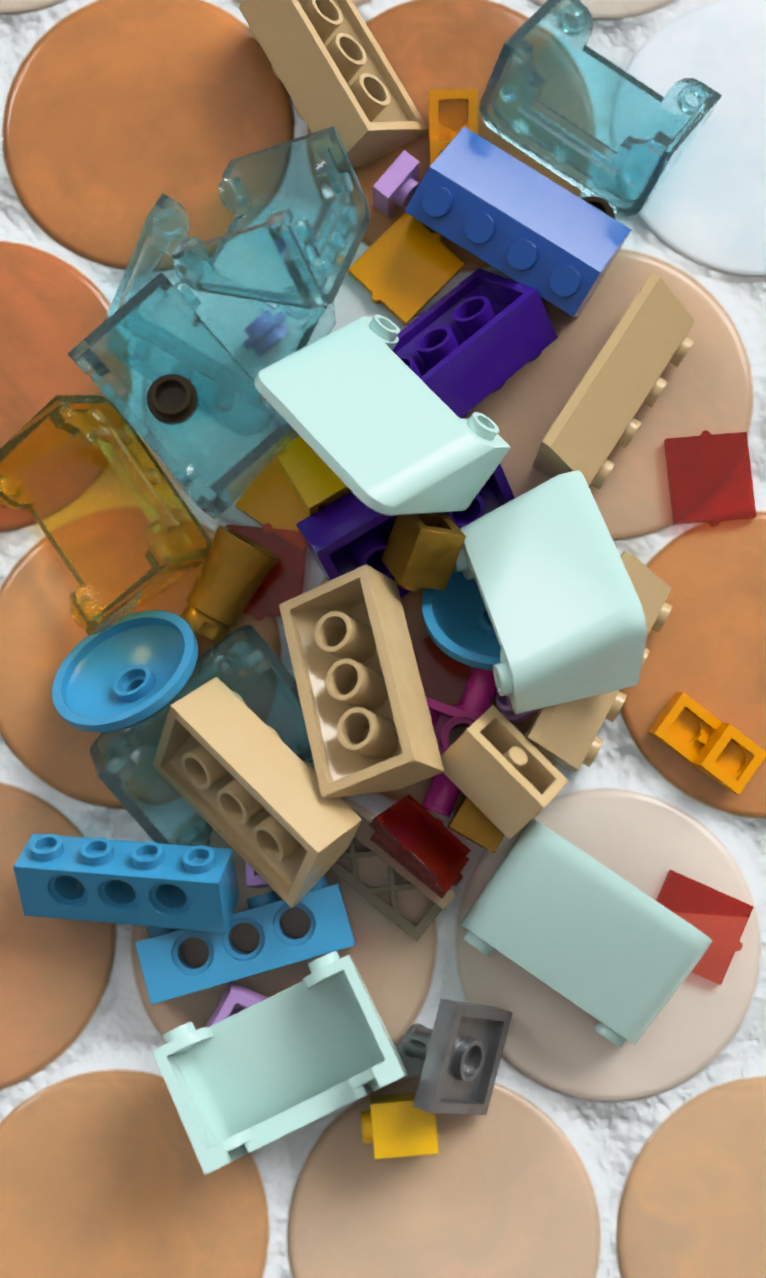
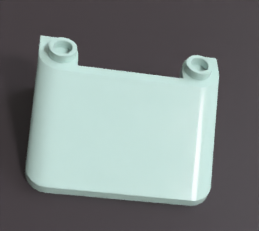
[254,315,511,515]

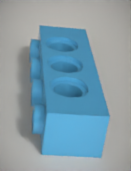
[13,834,239,933]
[135,876,356,1005]

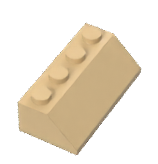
[238,0,429,169]
[532,272,695,489]
[524,551,673,773]
[279,564,445,799]
[152,677,362,908]

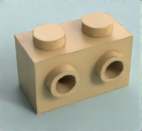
[441,705,569,840]

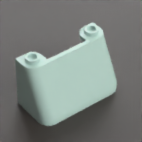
[453,470,647,715]
[460,819,712,1048]
[152,951,408,1175]

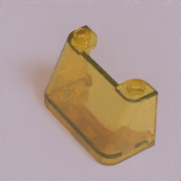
[0,395,212,635]

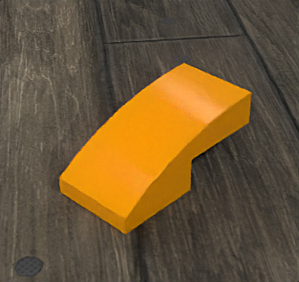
[428,89,478,167]
[647,691,766,795]

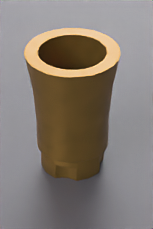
[180,525,281,643]

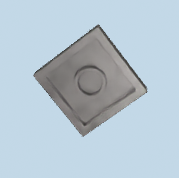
[403,999,513,1115]

